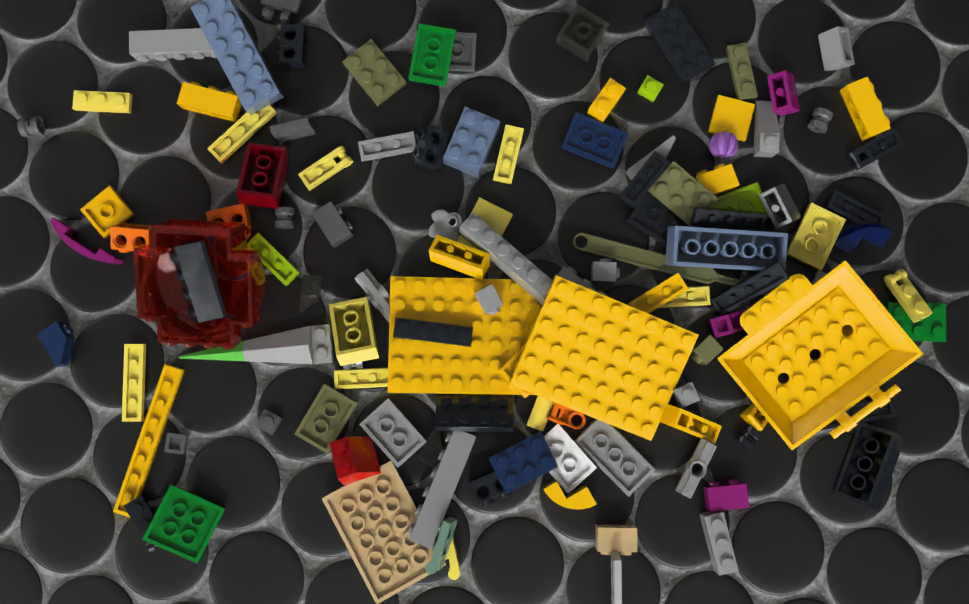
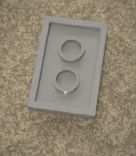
[359,398,427,468]

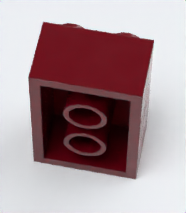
[236,143,289,209]

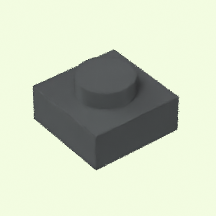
[255,409,283,435]
[164,432,189,454]

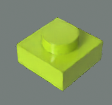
[637,75,664,102]

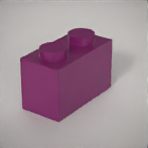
[767,70,800,116]
[703,479,749,512]

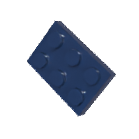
[561,112,628,169]
[488,431,558,494]

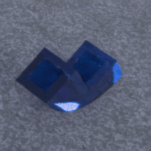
[835,223,893,254]

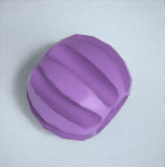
[709,132,738,158]

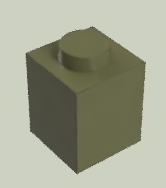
[691,335,723,365]

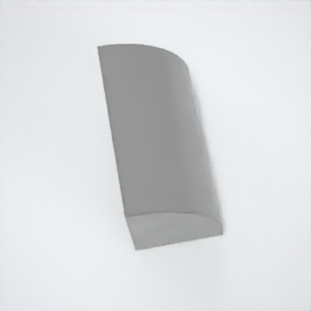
[818,26,855,71]

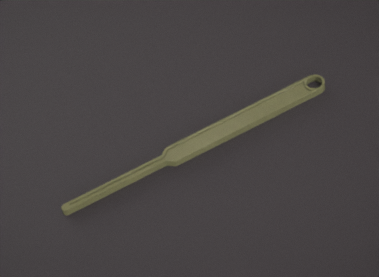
[573,233,773,295]

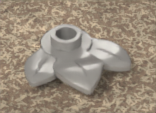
[428,210,463,241]

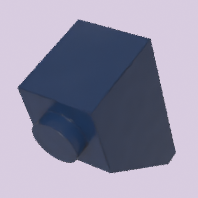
[37,322,75,367]

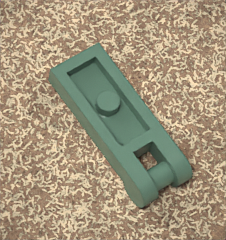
[425,517,458,574]

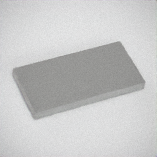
[574,419,656,497]

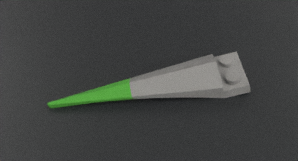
[179,324,334,364]

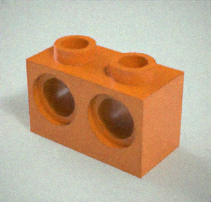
[206,204,253,239]
[110,223,156,255]

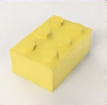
[329,297,379,366]

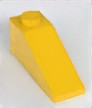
[659,404,722,444]

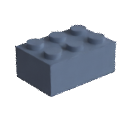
[443,107,500,178]

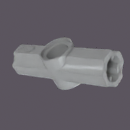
[354,269,390,322]
[675,439,717,499]

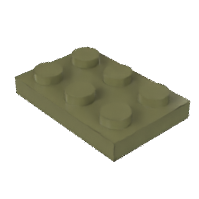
[342,39,407,107]
[648,161,718,227]
[295,384,358,454]

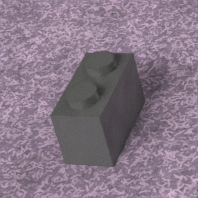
[759,183,801,229]
[311,201,354,248]

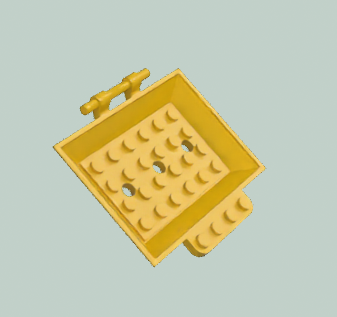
[717,260,923,450]

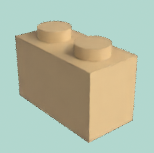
[595,524,637,555]

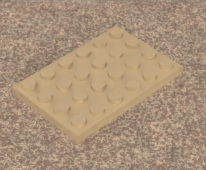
[322,461,446,604]

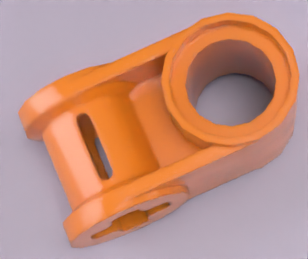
[547,402,586,429]

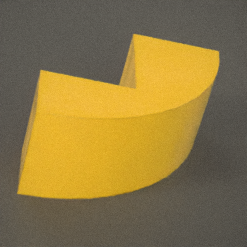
[542,480,597,509]

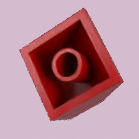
[329,436,381,486]

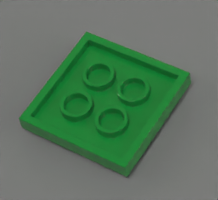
[142,484,225,563]

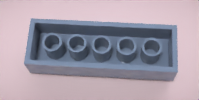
[190,0,284,115]
[665,226,788,271]

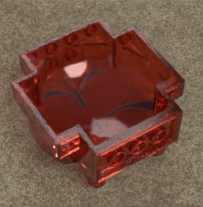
[133,219,266,350]

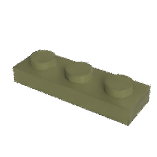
[726,42,758,101]

